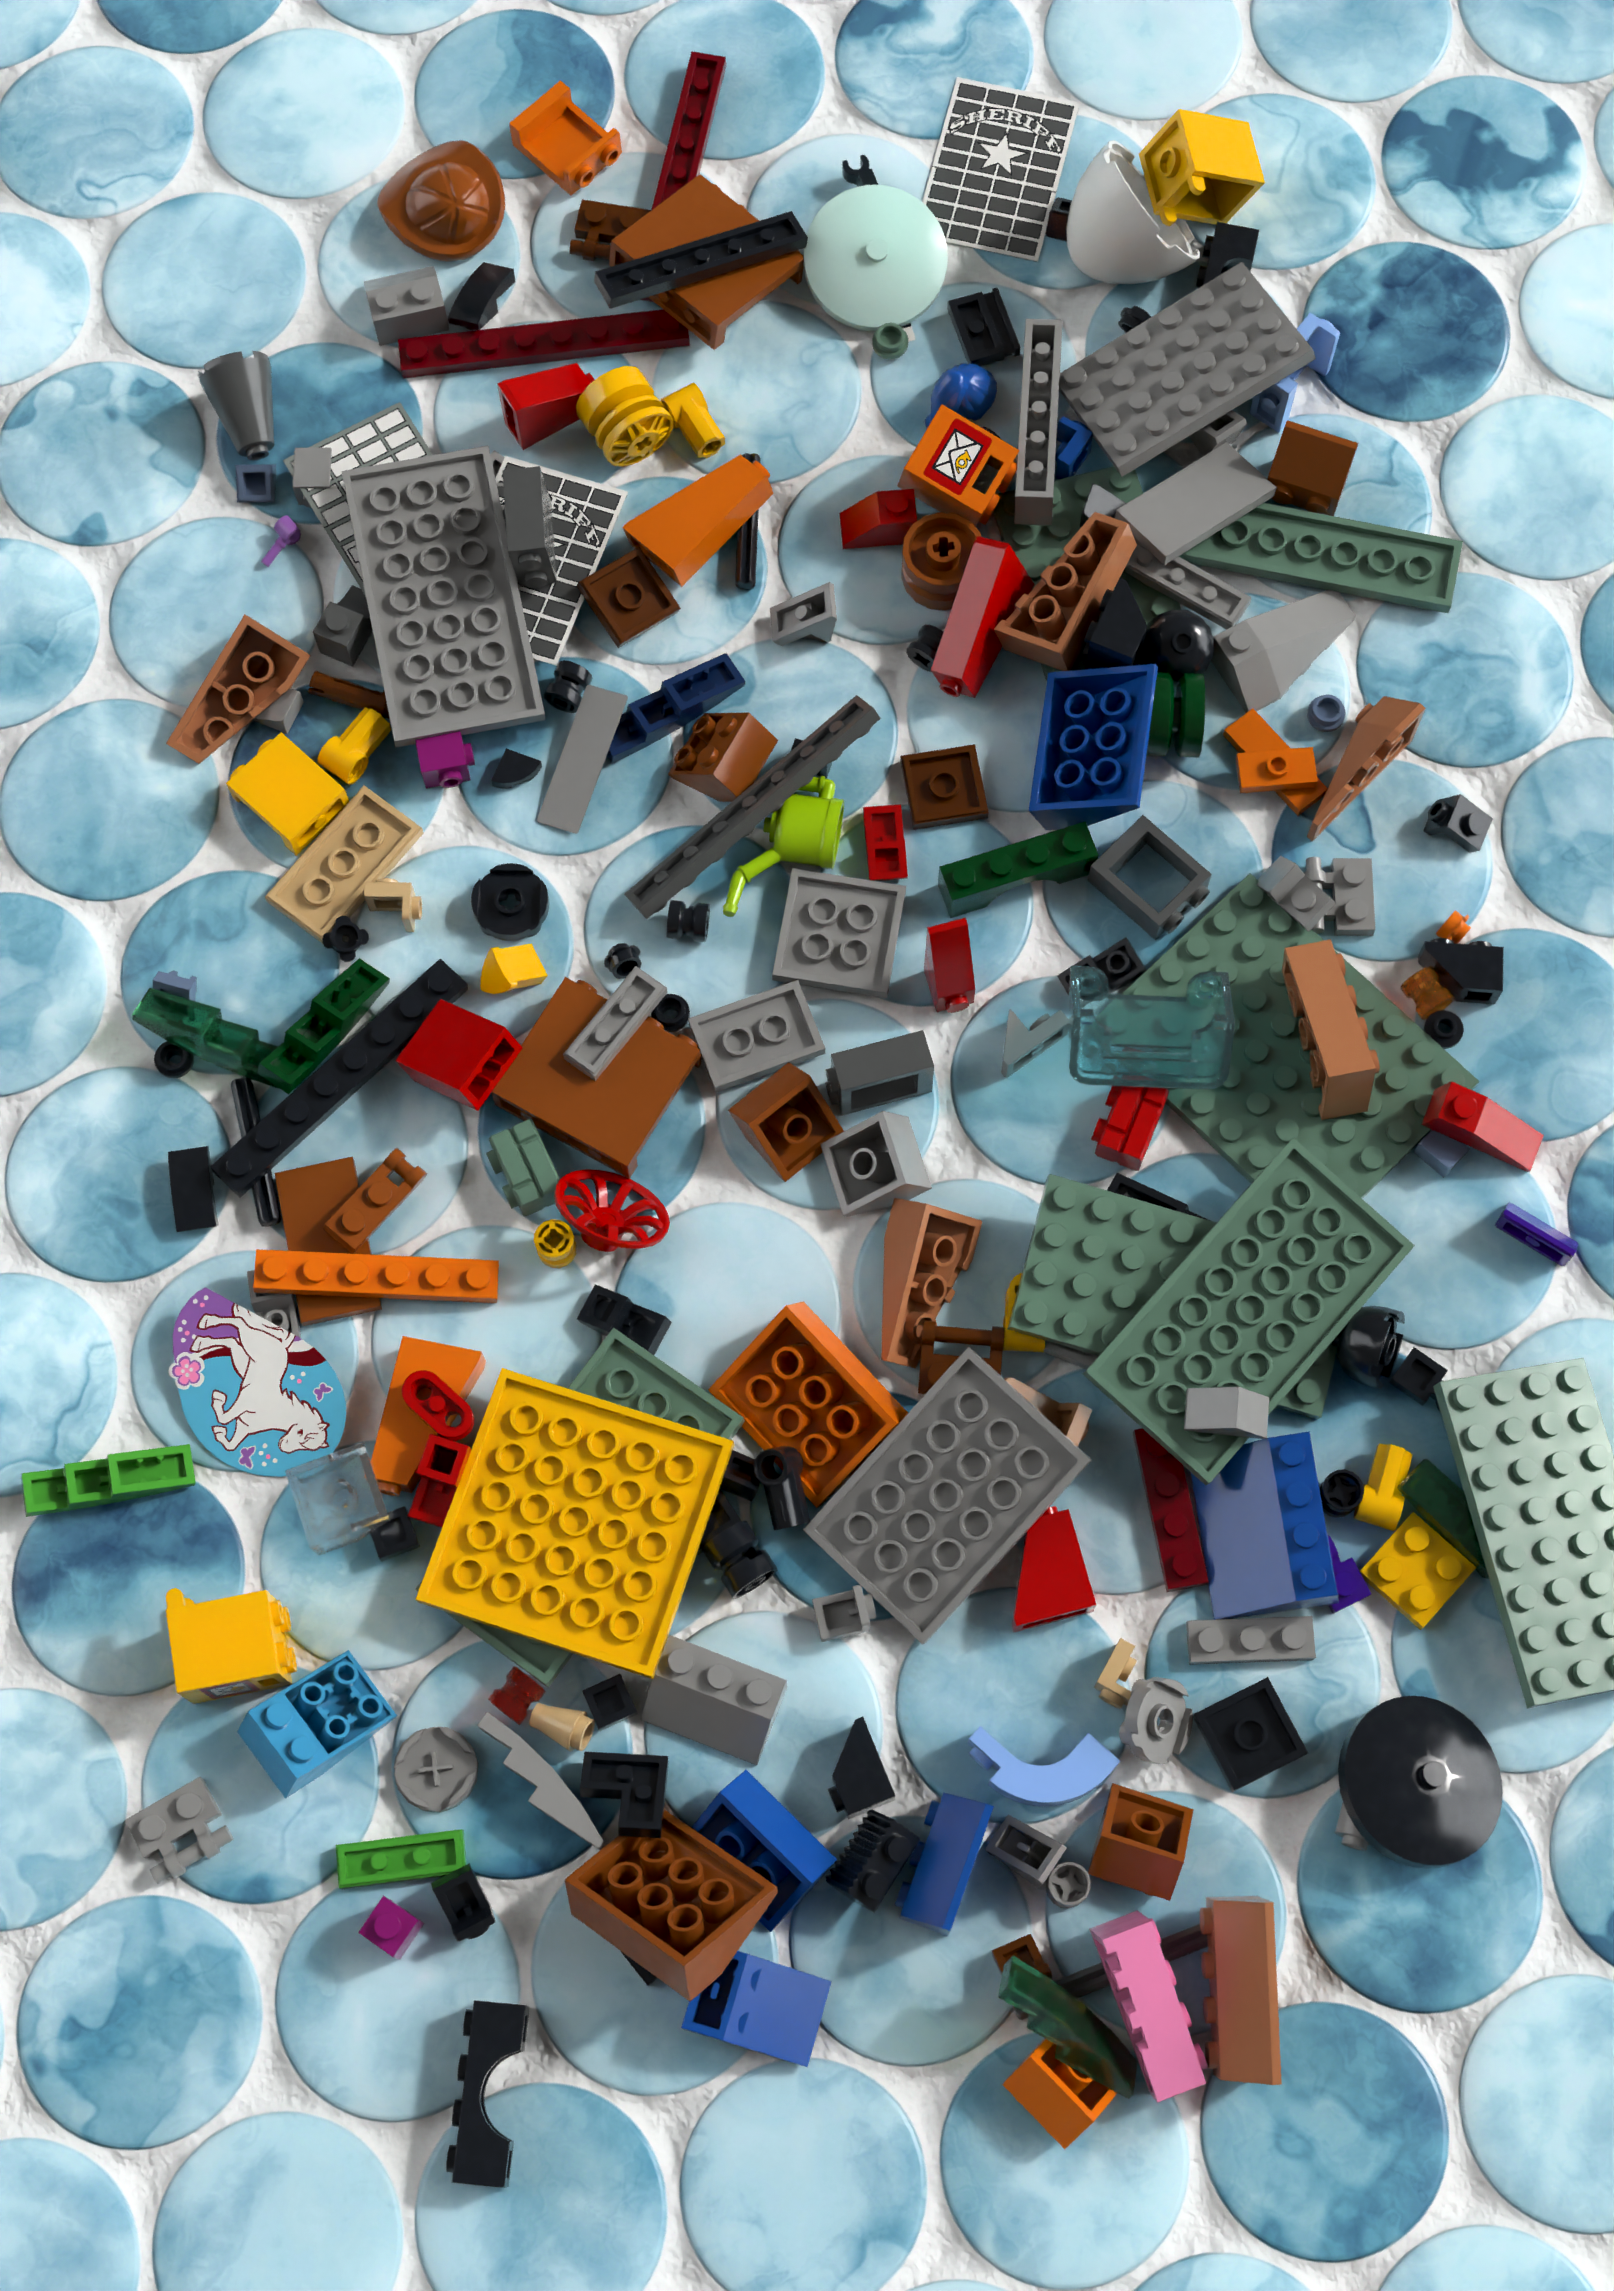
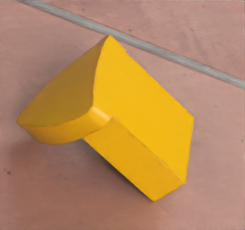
[480,944,548,994]

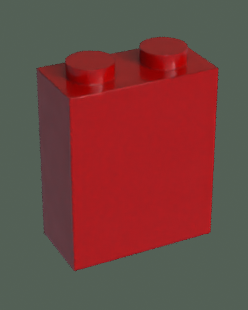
[395,999,523,1111]

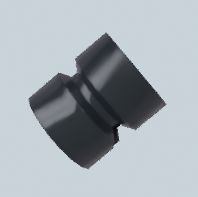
[702,1520,778,1599]

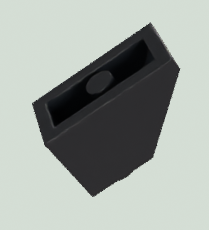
[828,1717,895,1819]

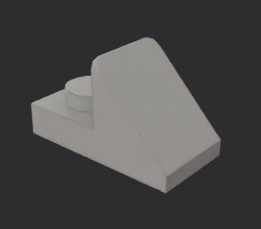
[770,582,837,646]
[1257,856,1336,932]
[1001,1009,1070,1078]

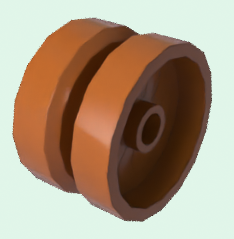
[901,512,982,611]

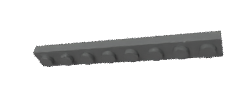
[624,695,881,919]

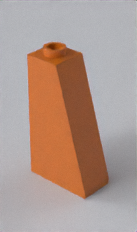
[622,454,774,587]
[367,1336,486,1496]

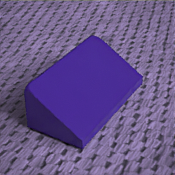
[1495,1202,1578,1267]

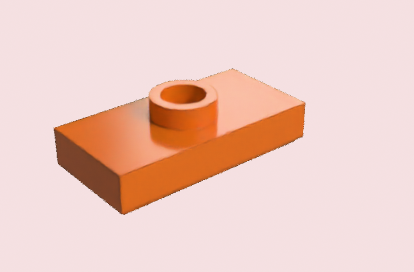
[1235,747,1318,793]

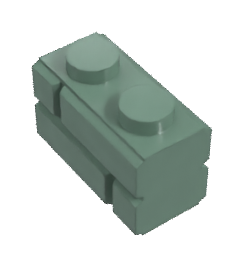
[486,1119,566,1216]

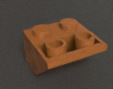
[668,712,778,802]

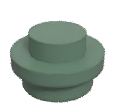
[872,323,908,359]

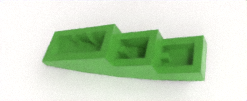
[21,1444,196,1517]

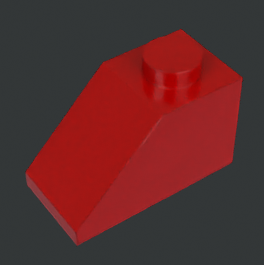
[840,489,917,549]

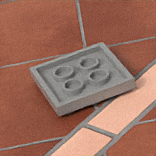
[772,868,906,998]

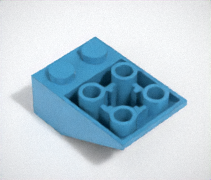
[237,1650,397,1799]

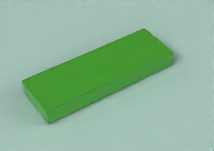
[336,1829,467,1889]

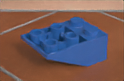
[681,1951,832,2067]

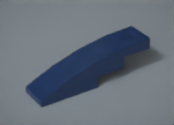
[607,653,746,764]

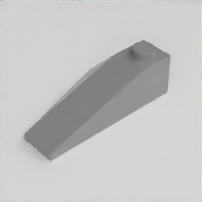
[1211,589,1356,713]

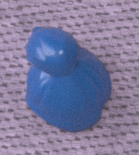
[924,363,997,428]

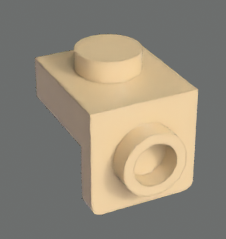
[364,878,422,932]

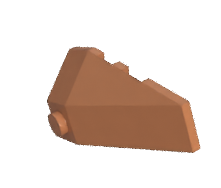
[1307,696,1426,842]

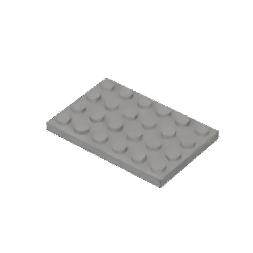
[1059,262,1316,477]
[803,1347,1092,1644]

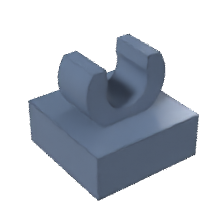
[153,970,197,1020]

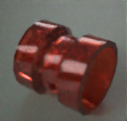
[488,1666,546,1725]

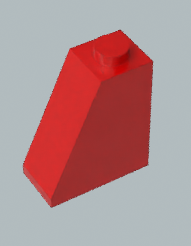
[497,363,595,450]
[1012,1506,1096,1632]

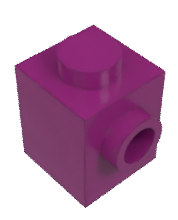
[415,731,475,789]

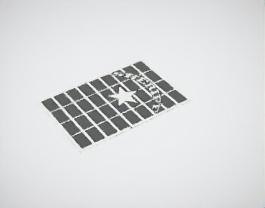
[922,77,1080,262]
[495,456,628,666]

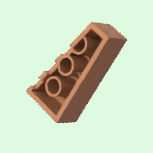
[994,512,1137,671]
[1282,939,1380,1120]

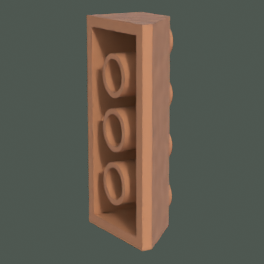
[1200,1896,1282,2085]

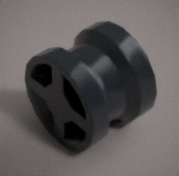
[906,625,943,672]

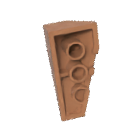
[166,614,311,764]
[881,1198,982,1368]

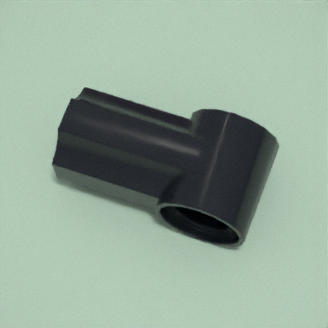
[754,1446,810,1530]

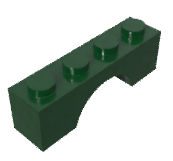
[938,821,1099,918]

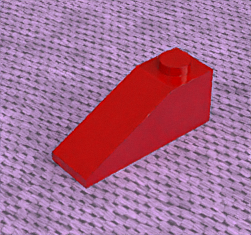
[924,918,975,1013]
[1421,1081,1544,1172]

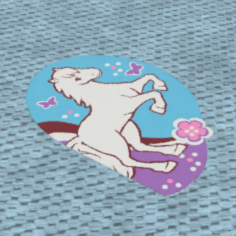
[168,1287,346,1477]

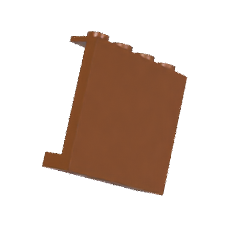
[609,174,804,350]
[492,977,701,1179]

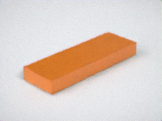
[1223,708,1328,816]

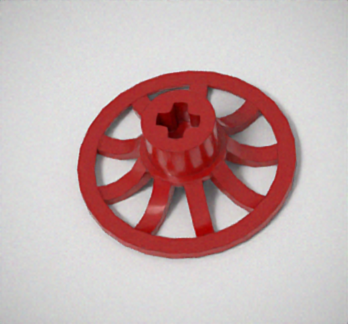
[554,1169,670,1252]

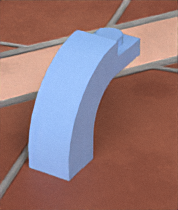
[967,1726,1120,1807]

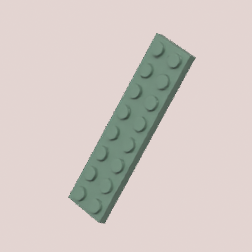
[1179,503,1463,613]

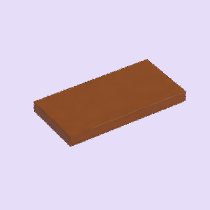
[275,1156,382,1326]

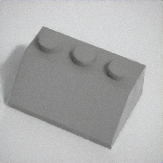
[640,1635,787,1765]

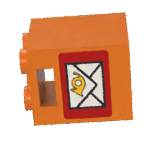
[897,404,1019,527]

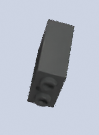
[1088,815,1212,940]
[825,1030,934,1116]

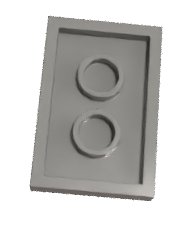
[688,980,825,1093]

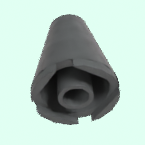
[198,351,274,460]

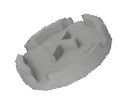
[394,1727,479,1812]

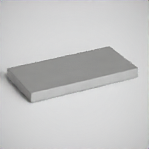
[1115,442,1276,565]

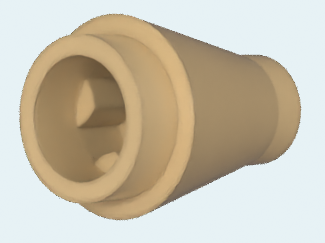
[529,1703,595,1751]

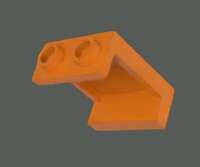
[509,80,622,196]

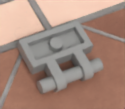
[1304,857,1375,936]
[125,1777,234,1884]

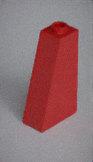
[931,536,1035,698]

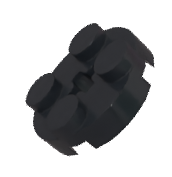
[471,863,549,941]

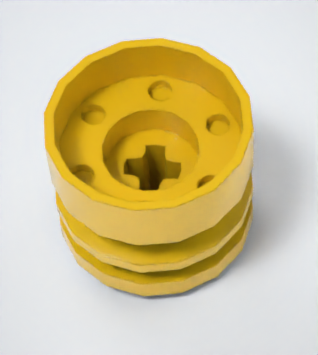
[576,366,674,467]

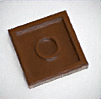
[577,546,681,648]
[900,744,989,830]

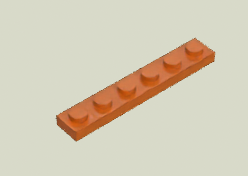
[253,1249,499,1303]

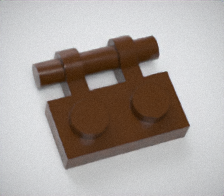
[569,199,651,261]

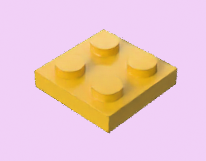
[1360,1512,1477,1630]

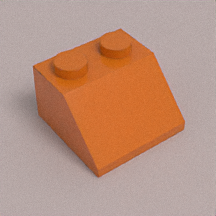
[1002,2013,1131,2149]

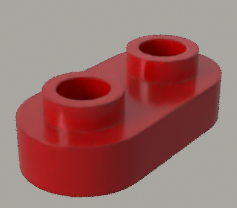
[402,1370,474,1441]

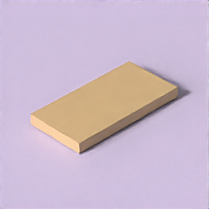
[265,786,424,944]

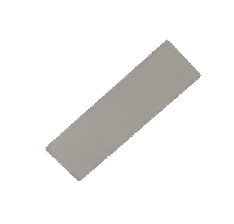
[537,685,628,834]

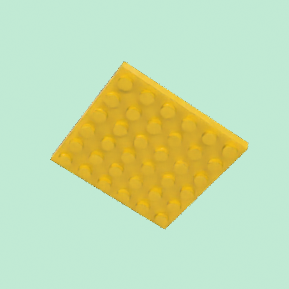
[416,1368,734,1679]

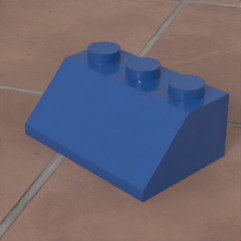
[691,1770,837,1932]
[895,1793,994,1936]

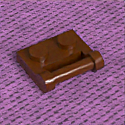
[918,1321,1005,1394]

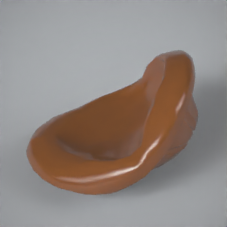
[377,140,505,262]

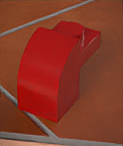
[408,1434,472,1528]

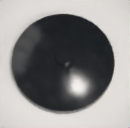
[1338,1696,1503,1869]

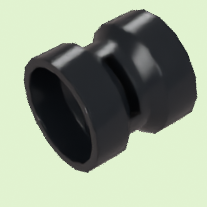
[543,660,593,713]
[667,900,710,942]
[1319,1470,1364,1518]

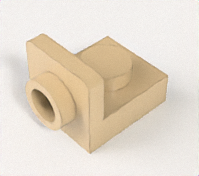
[1094,1638,1137,1709]

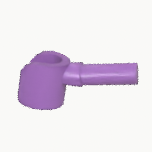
[261,515,301,567]

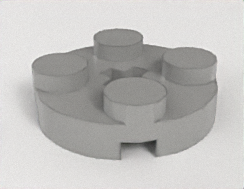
[1119,1677,1193,1764]

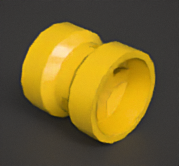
[534,1219,577,1268]

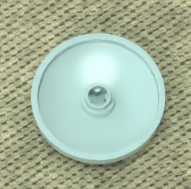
[803,185,948,332]

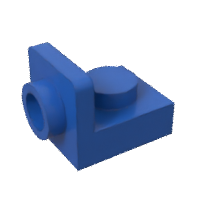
[1055,416,1093,479]

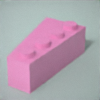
[1090,1911,1208,2102]

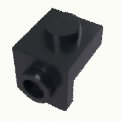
[1423,794,1493,853]
[431,1863,496,1941]

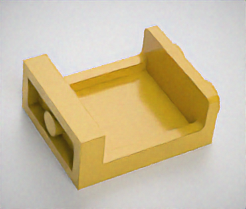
[226,732,349,856]

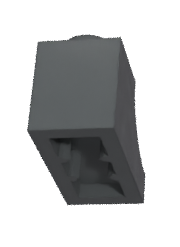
[313,585,373,667]

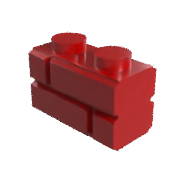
[1091,1074,1170,1171]

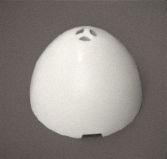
[1066,140,1200,284]

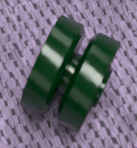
[1146,673,1205,758]

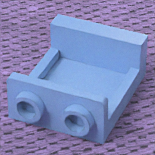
[1249,313,1340,433]

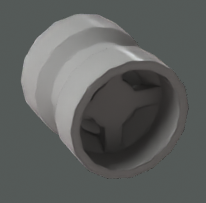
[1045,1862,1091,1908]

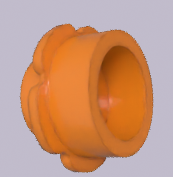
[1436,910,1471,944]

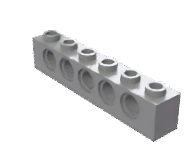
[1015,319,1062,526]

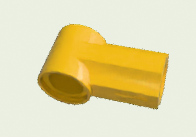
[661,383,725,459]
[317,707,392,785]
[1354,1443,1413,1531]

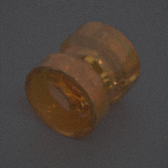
[1400,966,1455,1020]

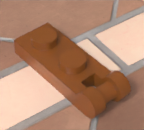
[323,1148,427,1254]

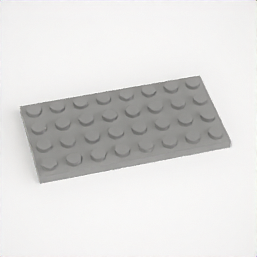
[342,446,545,747]

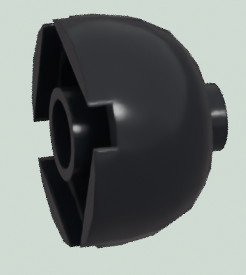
[1140,610,1214,687]
[1332,1306,1405,1389]

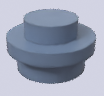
[1307,695,1346,732]

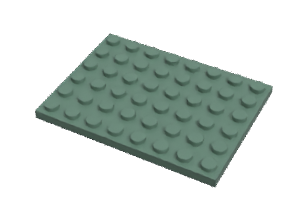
[1088,873,1479,1198]

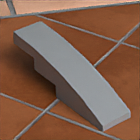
[477,1712,606,1850]

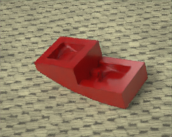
[863,804,908,881]

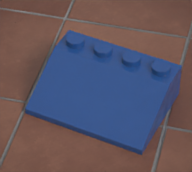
[1029,664,1158,830]
[1191,1431,1339,1620]

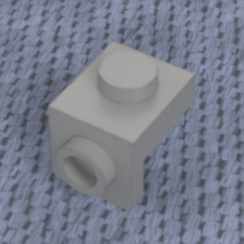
[812,1585,876,1642]

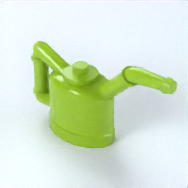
[723,776,844,917]

